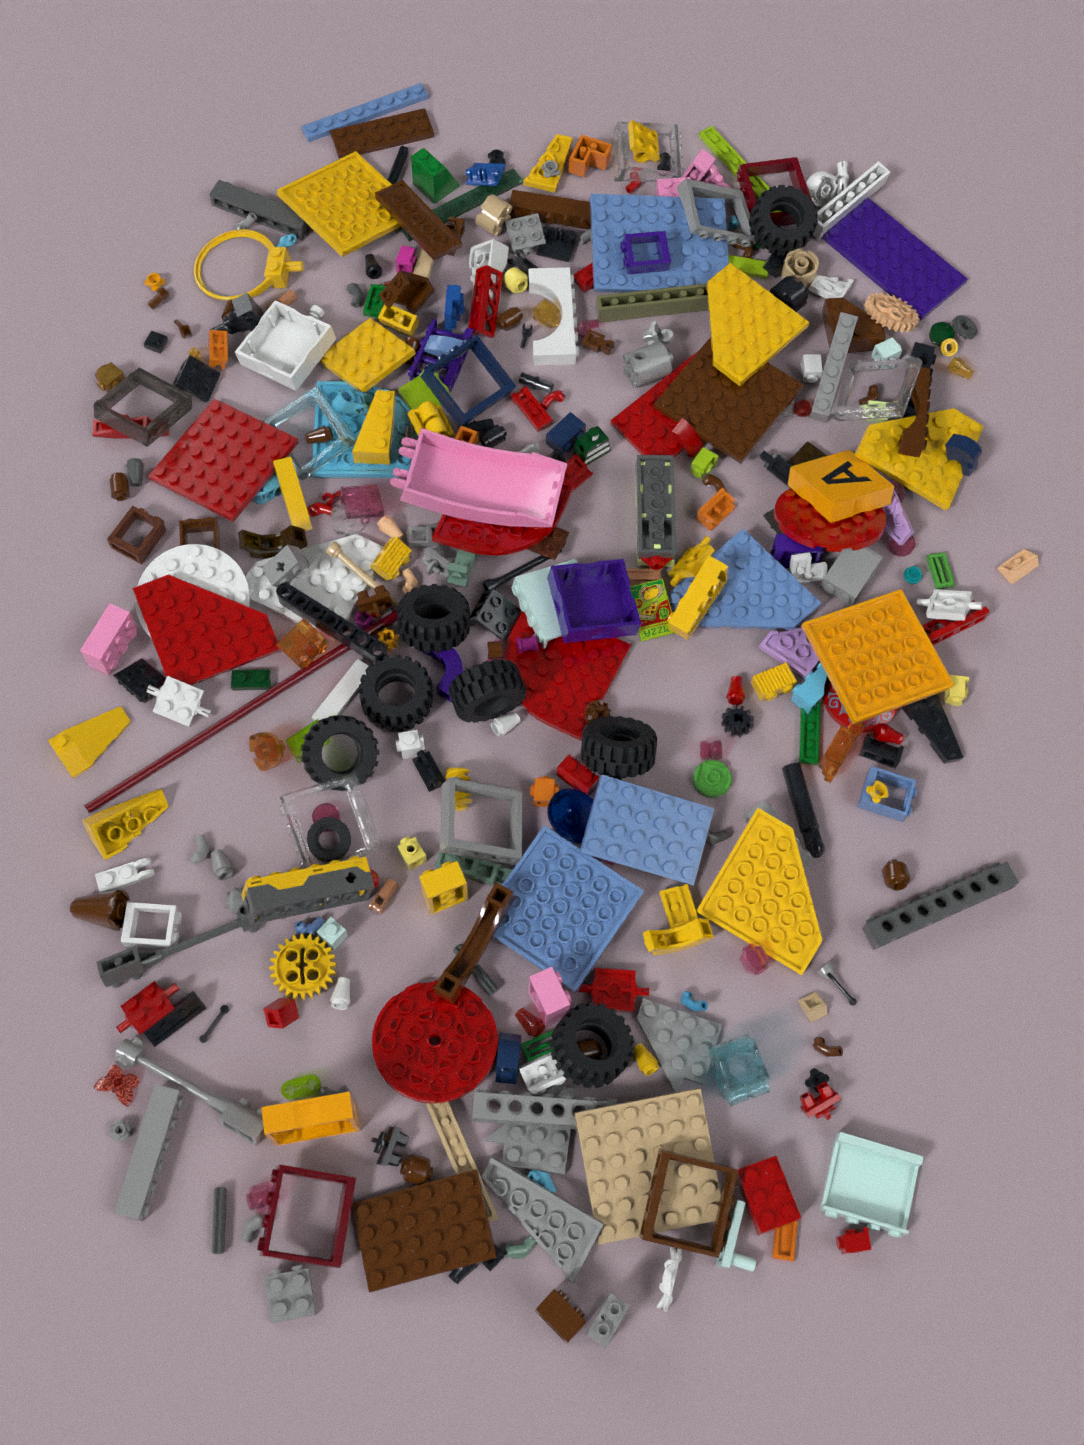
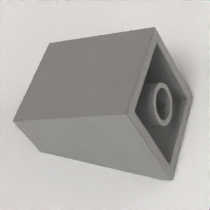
[821,547,883,606]

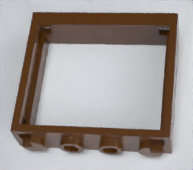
[639,1149,739,1258]

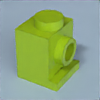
[690,447,719,479]

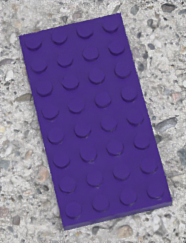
[821,198,968,321]

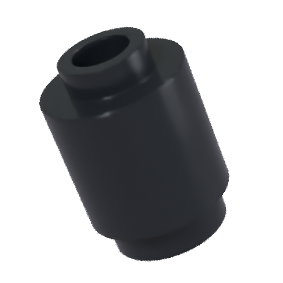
[479,425,507,448]

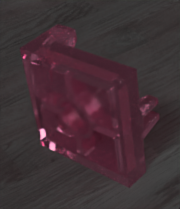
[340,485,384,524]

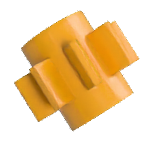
[377,628,400,652]

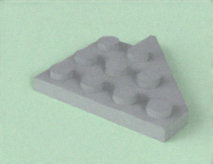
[636,998,722,1093]
[486,1086,576,1175]

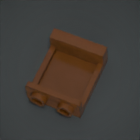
[379,270,436,315]

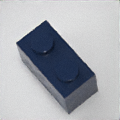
[546,412,586,455]

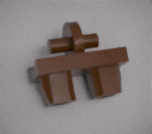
[356,585,393,618]

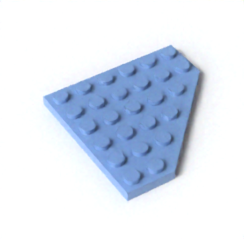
[667,529,821,630]

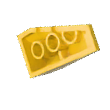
[48,706,131,778]

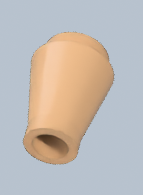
[377,515,404,539]

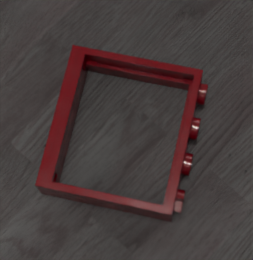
[736,157,815,226]
[257,1164,356,1268]

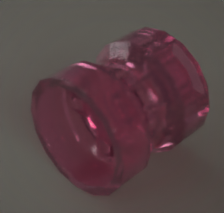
[700,740,722,760]

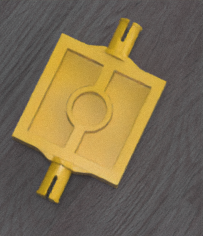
[668,536,715,587]

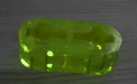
[281,1074,322,1101]

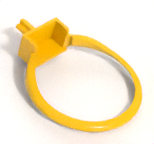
[194,229,304,301]

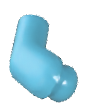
[277,234,297,248]

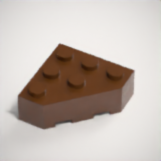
[822,297,886,353]

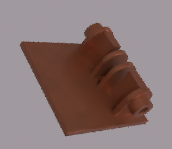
[527,527,570,560]

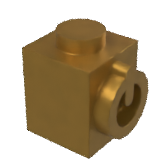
[95,362,127,395]

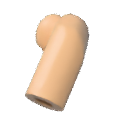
[402,568,418,594]

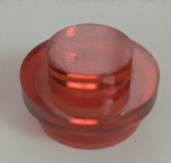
[794,400,812,417]

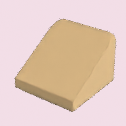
[798,992,828,1023]

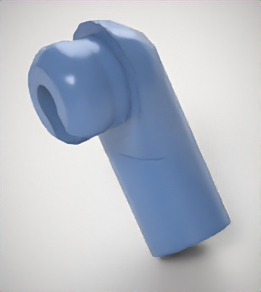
[294,916,325,936]

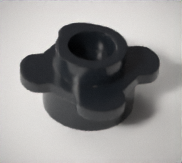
[488,149,505,164]
[805,1068,829,1093]

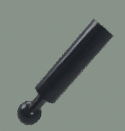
[782,763,825,858]

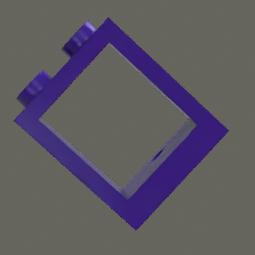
[620,231,671,274]
[770,534,824,568]

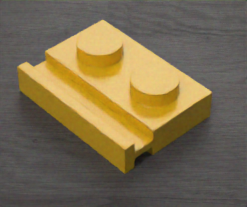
[659,884,698,929]

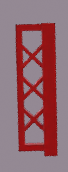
[468,265,503,338]
[922,600,990,646]

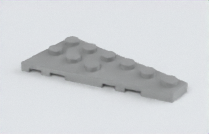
[481,1157,605,1283]

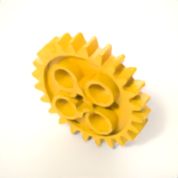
[269,933,337,1001]

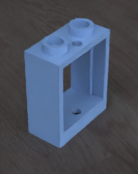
[857,766,918,822]

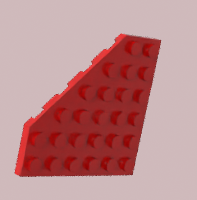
[132,574,281,686]

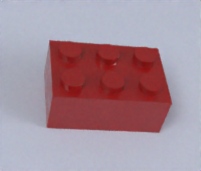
[738,1155,802,1236]

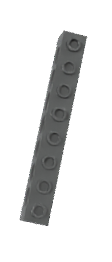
[862,862,1019,950]

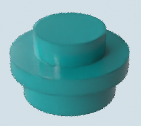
[903,566,922,584]

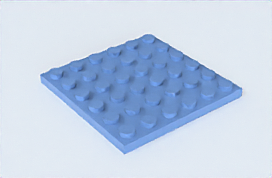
[493,825,644,993]

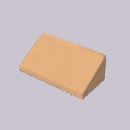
[997,549,1039,584]

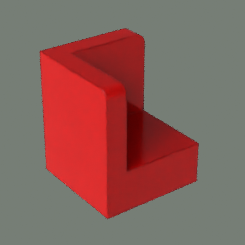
[263,998,299,1029]

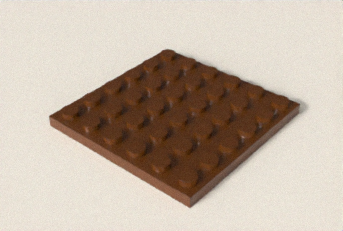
[654,337,804,464]

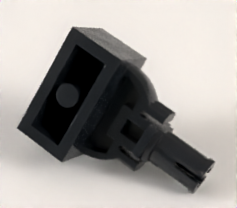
[210,293,264,335]

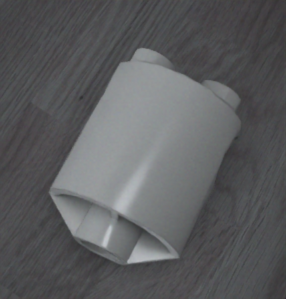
[623,341,673,388]

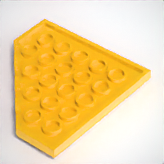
[707,263,810,386]
[854,408,984,511]
[696,807,823,975]

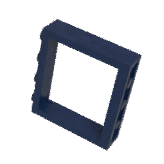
[420,335,517,428]

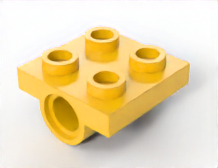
[628,120,660,163]
[407,401,455,438]

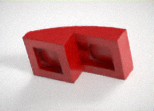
[672,418,703,458]

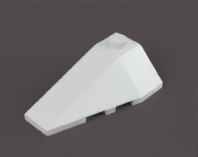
[469,239,509,297]

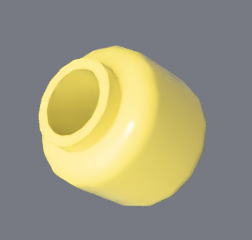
[503,267,528,294]

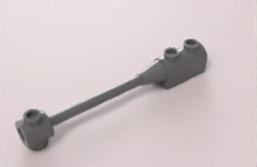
[96,904,263,988]

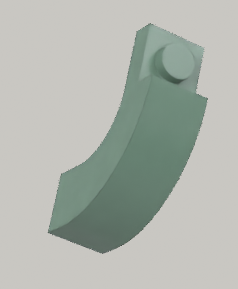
[447,549,478,587]

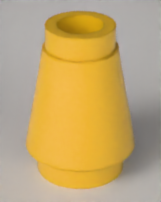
[634,1043,659,1076]

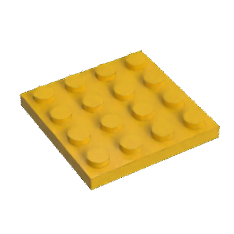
[319,318,416,393]

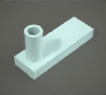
[715,1200,756,1272]

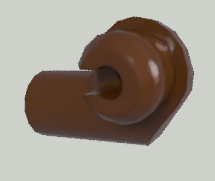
[733,243,754,258]
[147,287,169,310]
[859,384,879,408]
[812,1037,843,1057]

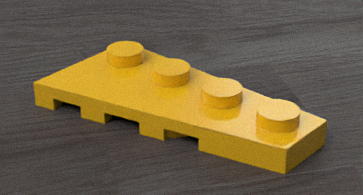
[523,134,573,193]

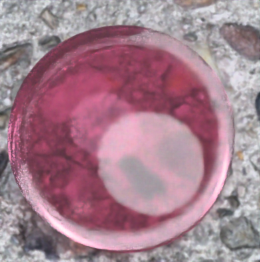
[888,535,915,557]
[312,803,341,832]

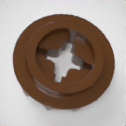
[585,700,612,724]

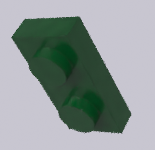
[231,669,271,691]

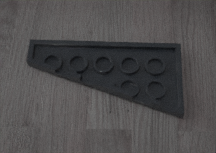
[901,694,964,764]

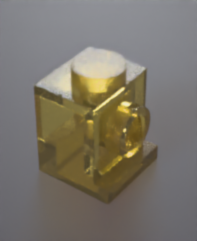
[533,299,560,329]

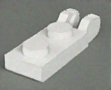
[95,858,155,893]

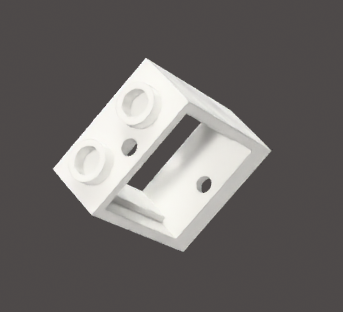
[121,902,182,950]

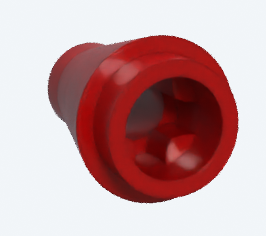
[726,676,745,705]
[873,723,904,745]

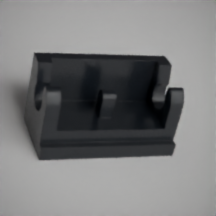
[859,734,904,769]

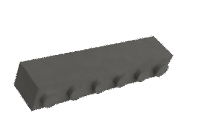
[209,180,310,240]

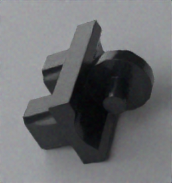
[371,1126,409,1167]

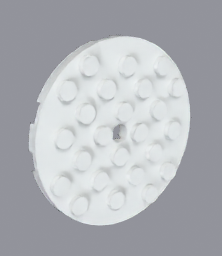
[135,544,250,637]

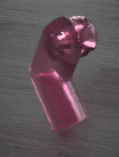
[577,319,599,337]

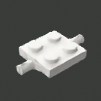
[917,589,983,621]
[146,676,211,727]

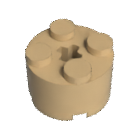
[475,194,513,237]
[781,249,819,288]

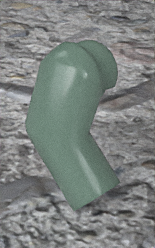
[504,1236,537,1259]

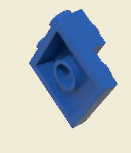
[444,285,465,333]

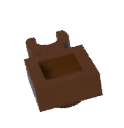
[582,329,615,355]

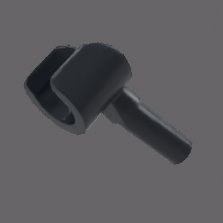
[520,323,533,348]

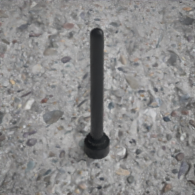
[483,549,562,591]

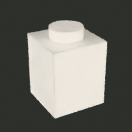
[800,354,823,383]

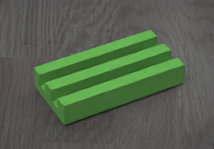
[926,552,955,590]

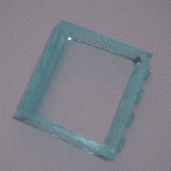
[263,386,357,480]

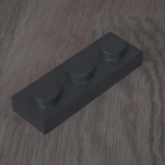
[143,991,206,1047]

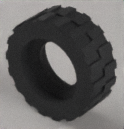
[307,817,351,862]

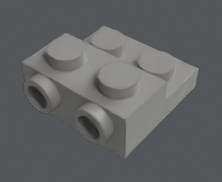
[264,1265,316,1323]

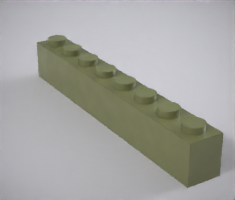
[595,283,708,323]

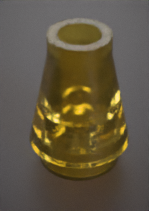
[947,356,974,380]

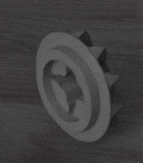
[952,315,978,340]

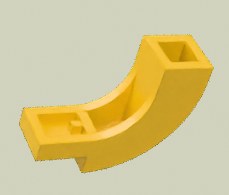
[643,919,714,955]

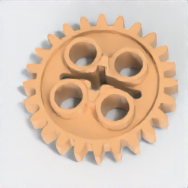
[864,292,919,333]

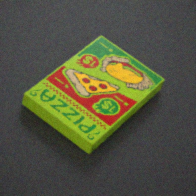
[630,579,676,642]

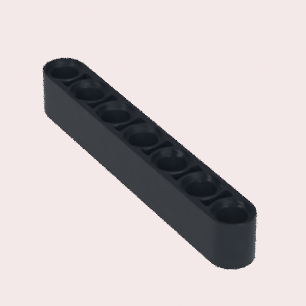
[276,583,387,662]

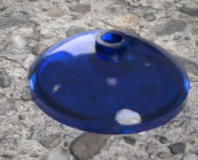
[547,789,594,844]

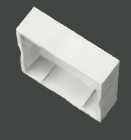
[235,301,336,391]

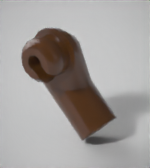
[702,474,727,492]

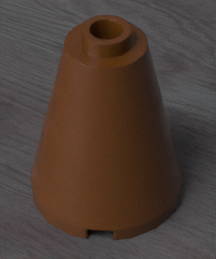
[70,890,130,931]

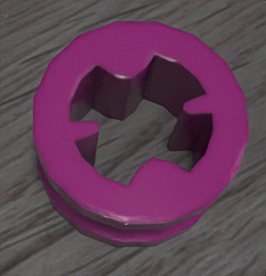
[355,611,372,629]

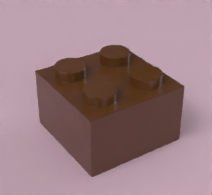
[535,1289,586,1344]

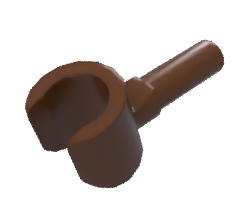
[174,319,192,339]

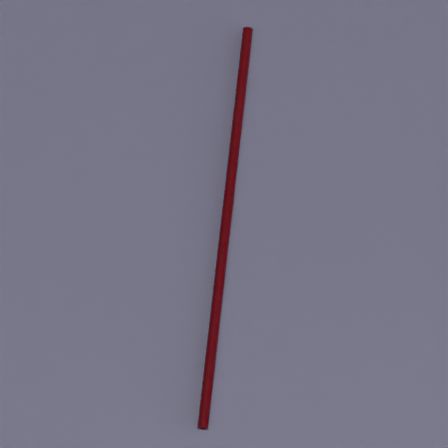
[84,609,397,814]

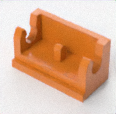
[208,330,228,370]
[696,488,736,531]

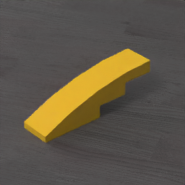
[273,456,312,531]

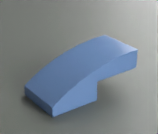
[424,335,463,359]

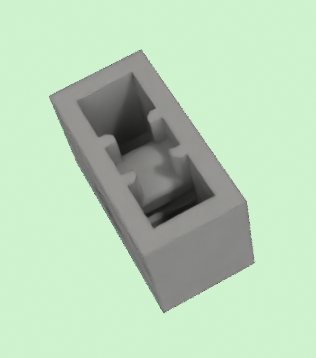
[262,545,309,587]

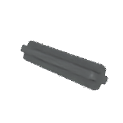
[453,944,498,996]
[212,1187,227,1254]

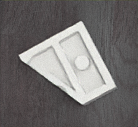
[809,275,854,299]

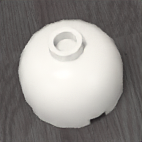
[806,171,838,207]

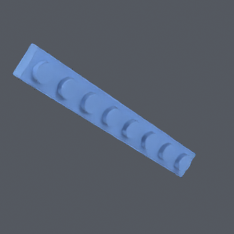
[301,83,428,143]

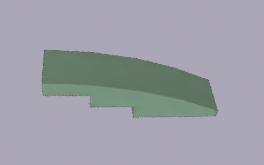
[435,851,512,886]

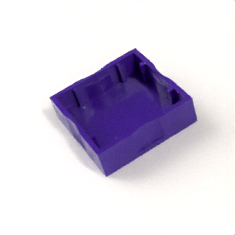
[547,559,641,643]

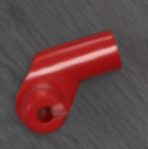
[625,169,641,194]
[541,390,565,410]
[307,502,335,517]

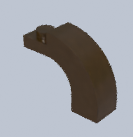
[238,525,307,559]

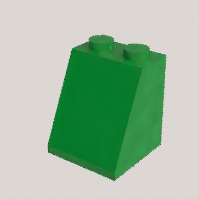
[411,147,460,204]

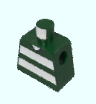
[573,426,611,465]

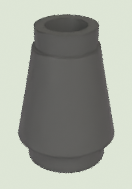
[125,458,144,487]

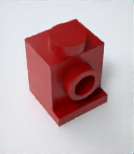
[836,1227,872,1255]

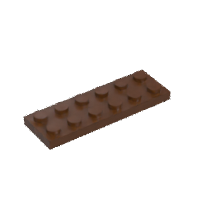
[330,108,434,159]
[375,180,462,261]

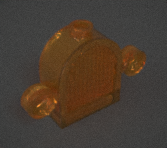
[818,722,866,783]

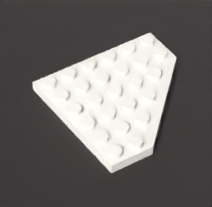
[245,534,383,641]

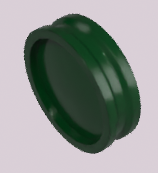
[929,322,955,346]

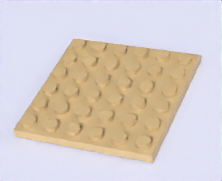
[574,1088,721,1245]

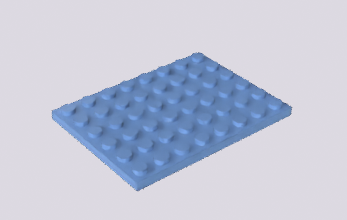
[590,193,729,293]

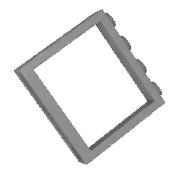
[440,777,522,865]

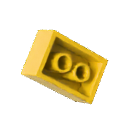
[419,861,468,915]

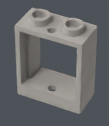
[585,1293,630,1348]

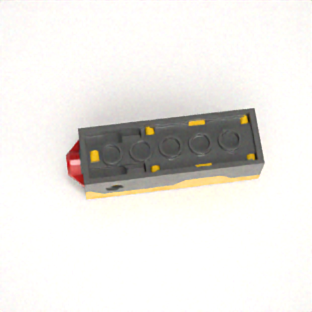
[241,856,379,925]

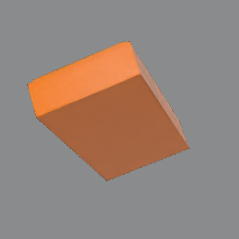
[772,1222,798,1262]

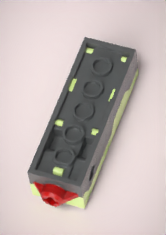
[635,455,676,570]

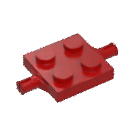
[579,968,649,1013]
[116,981,180,1035]

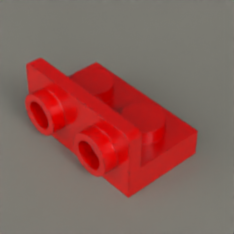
[573,262,594,293]

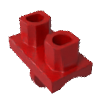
[799,1082,841,1121]

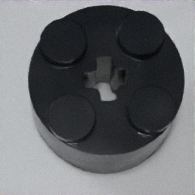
[769,276,808,312]

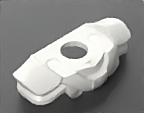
[656,1247,682,1312]

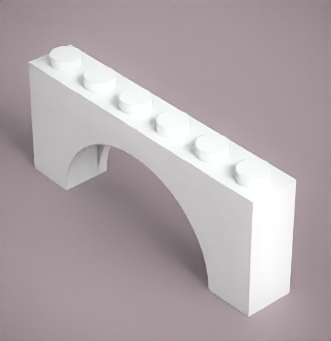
[528,267,579,366]

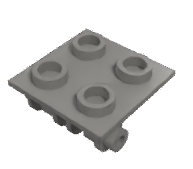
[505,213,546,251]

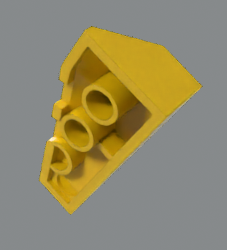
[82,788,169,860]

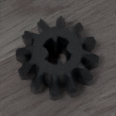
[721,704,754,738]

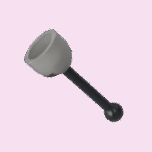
[817,962,857,1006]

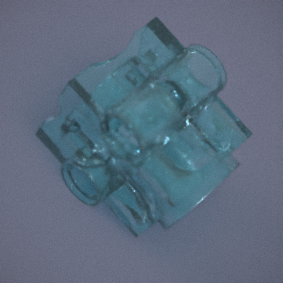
[708,1034,771,1106]

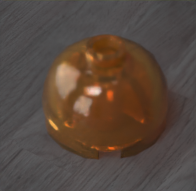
[249,731,285,771]

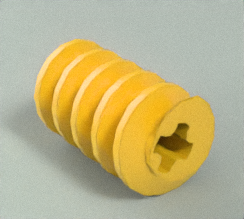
[446,767,472,811]

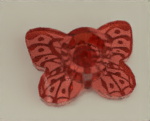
[94,1065,139,1107]

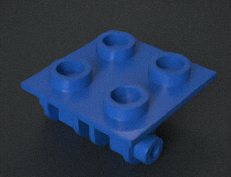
[465,163,506,186]

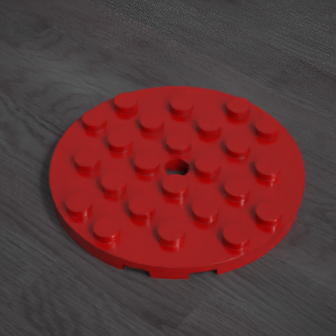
[774,488,886,552]
[372,980,498,1104]

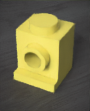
[945,675,969,706]
[398,836,427,871]

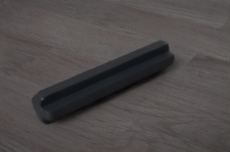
[387,146,409,185]

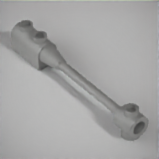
[114,1037,264,1146]

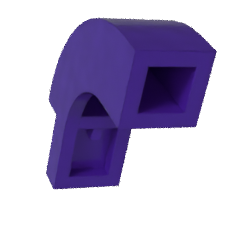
[422,647,463,703]

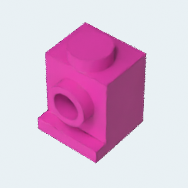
[395,245,417,273]

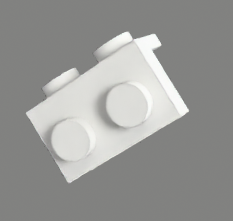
[518,1052,566,1095]

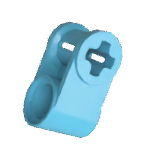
[332,389,369,416]
[253,471,282,504]

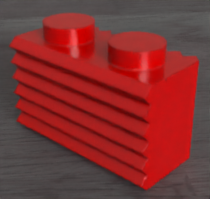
[556,754,599,798]

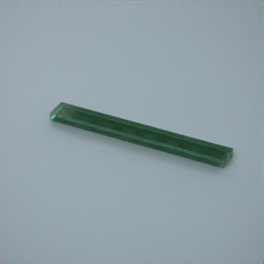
[400,168,523,242]

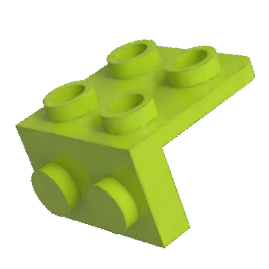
[398,369,451,410]

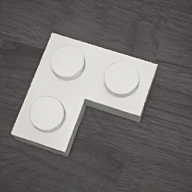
[789,552,828,584]

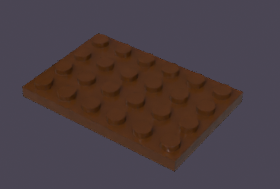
[352,1169,497,1293]

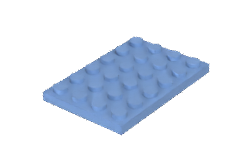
[579,775,714,885]

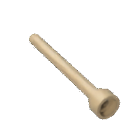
[326,541,398,607]

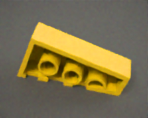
[352,390,396,465]
[667,555,728,640]

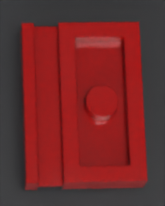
[563,454,593,492]

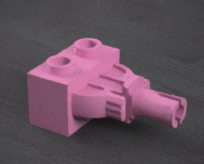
[681,148,733,189]

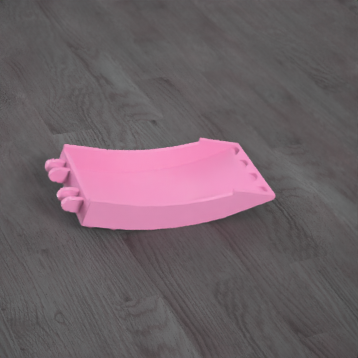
[390,428,567,527]

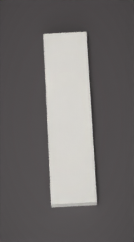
[312,659,368,723]

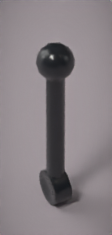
[199,1005,229,1043]

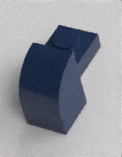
[945,434,982,477]
[495,1033,521,1084]

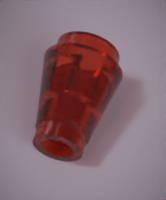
[515,1008,545,1038]

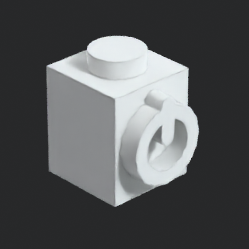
[395,730,425,759]

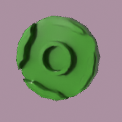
[693,760,732,798]

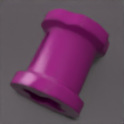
[516,635,538,654]

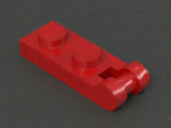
[510,386,553,432]

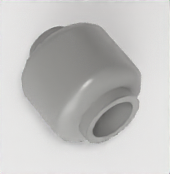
[226,888,243,914]

